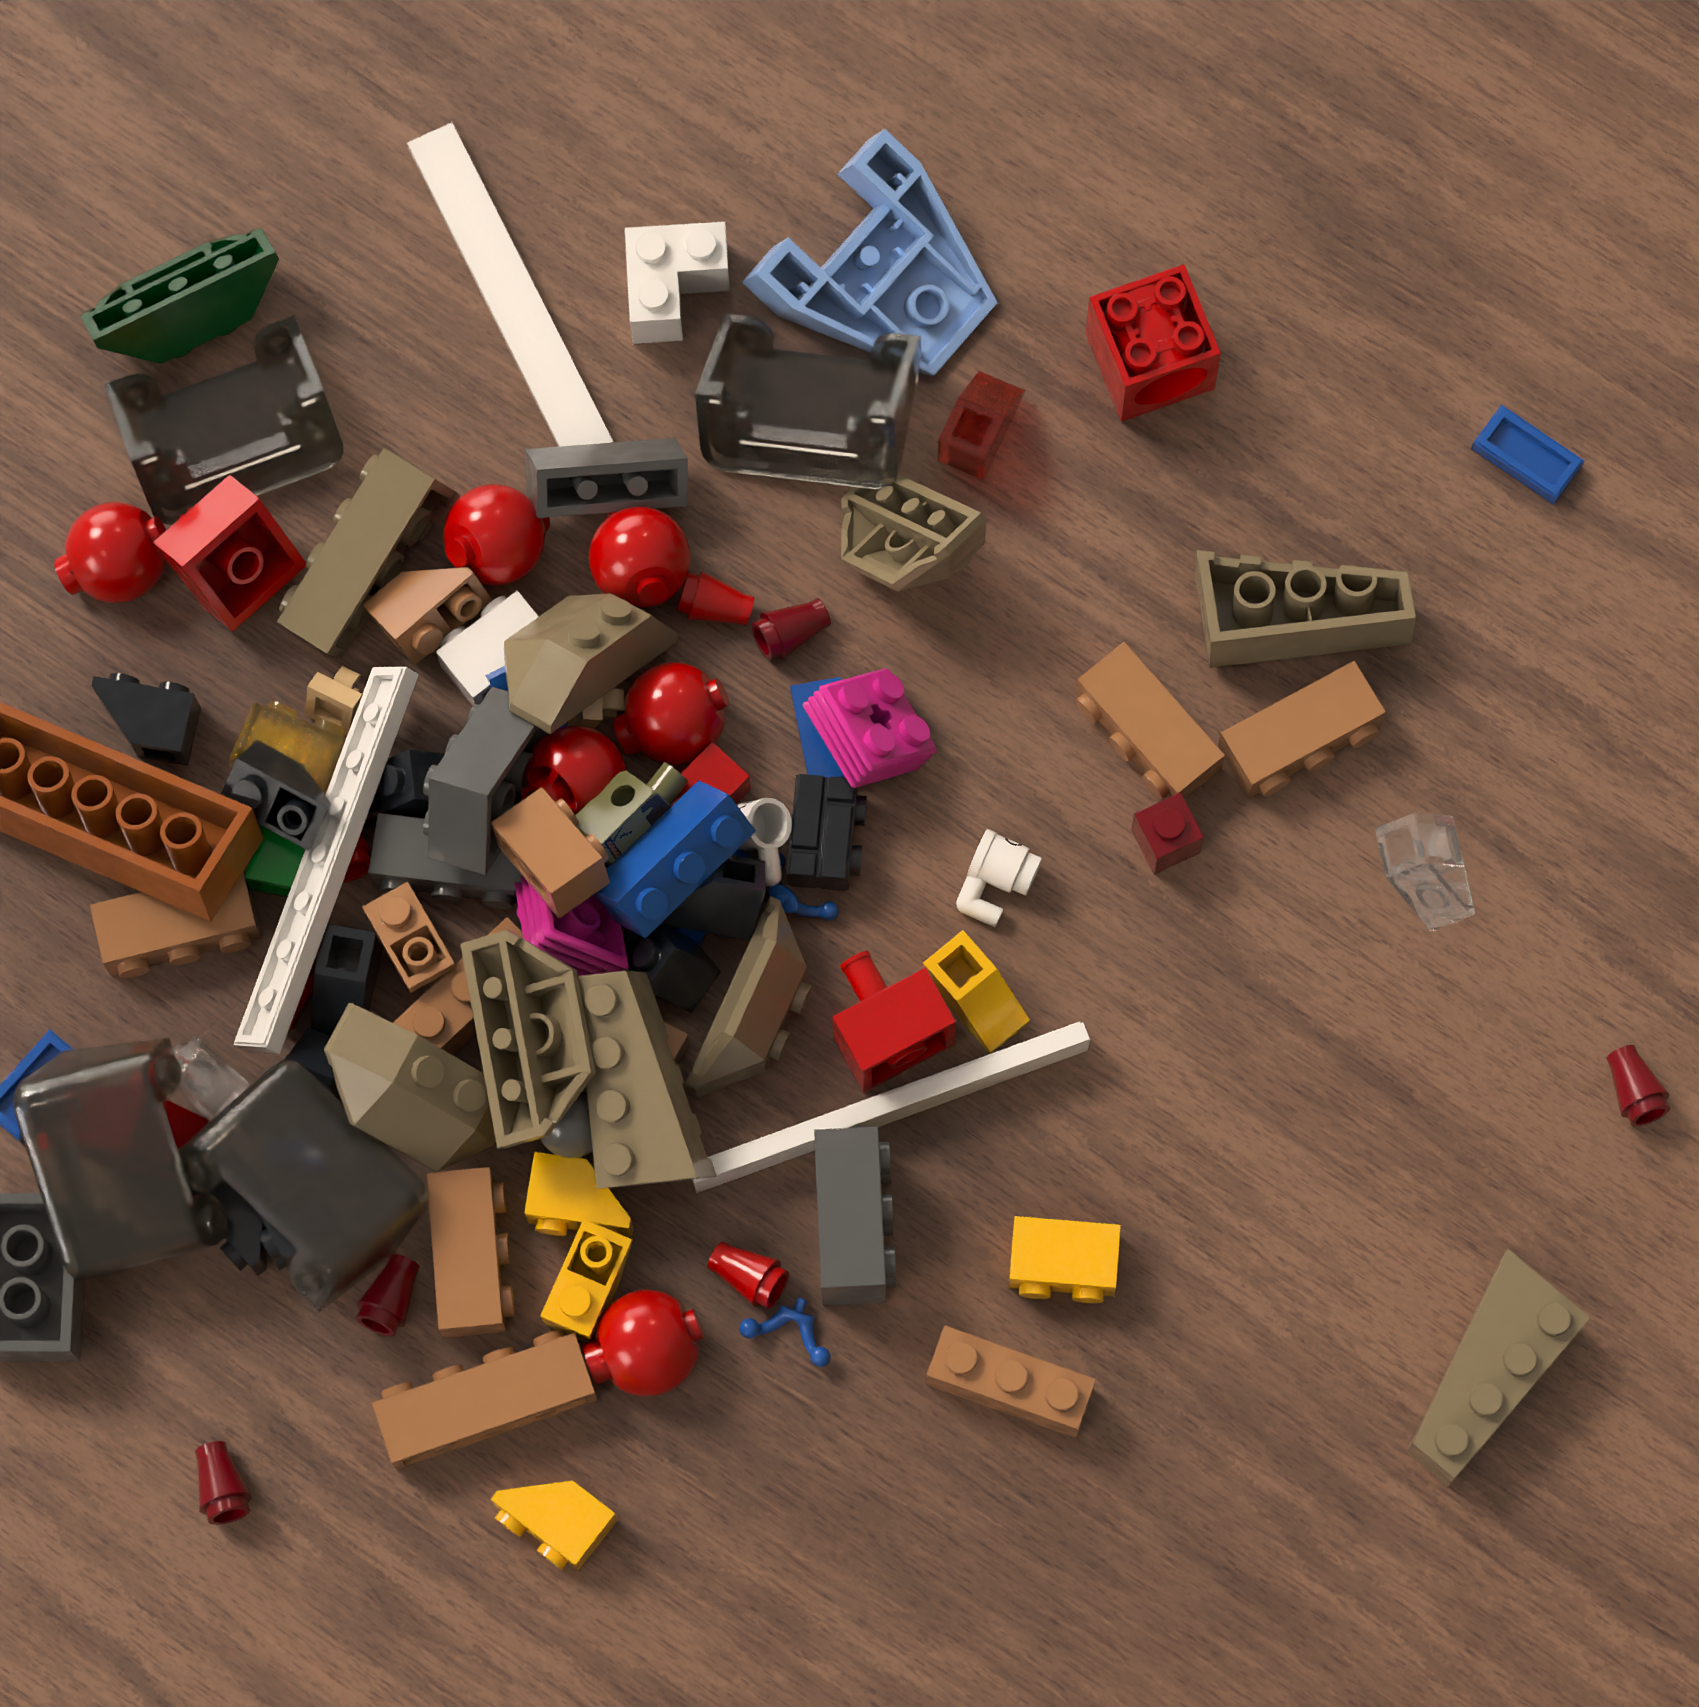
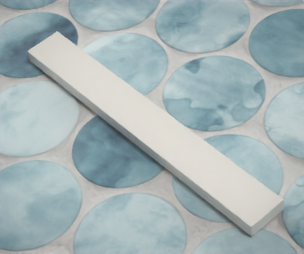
[407,123,613,447]
[234,667,419,1055]
[692,1021,1090,1193]

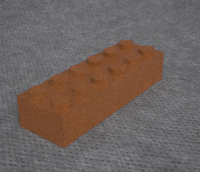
[0,702,264,922]

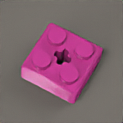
[803,668,937,788]
[514,876,629,976]

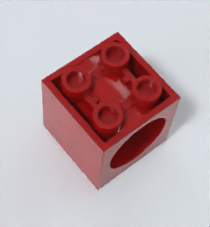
[1085,264,1221,422]

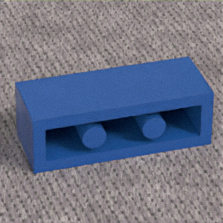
[594,780,756,938]

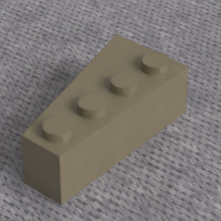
[277,448,458,659]
[1195,550,1416,668]
[578,971,717,1189]
[1407,1249,1591,1487]

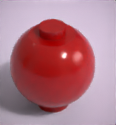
[443,484,550,586]
[54,502,166,603]
[589,507,691,609]
[612,662,730,765]
[521,725,626,815]
[582,1290,705,1396]

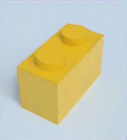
[1009,1216,1120,1303]

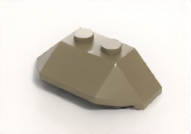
[841,464,986,592]
[503,593,678,734]
[685,896,812,1098]
[461,930,596,1149]
[324,1003,496,1172]

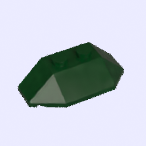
[80,228,279,364]

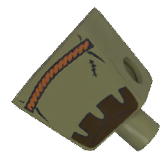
[575,762,689,866]

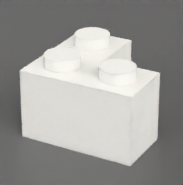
[625,222,730,344]

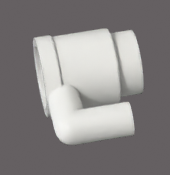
[737,798,792,887]
[956,829,1042,928]

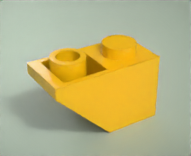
[923,930,1030,1054]
[524,1152,633,1238]
[540,1219,633,1343]
[491,1481,618,1571]

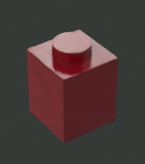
[1131,792,1204,874]

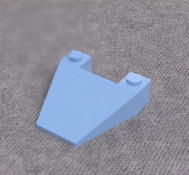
[742,129,998,376]

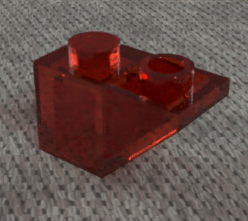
[938,371,1025,480]

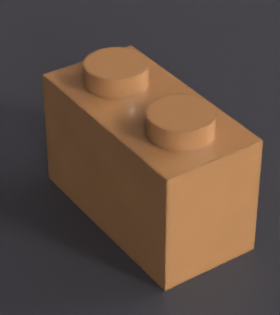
[491,787,610,919]

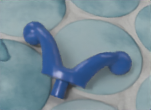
[769,852,839,921]
[739,1297,831,1367]

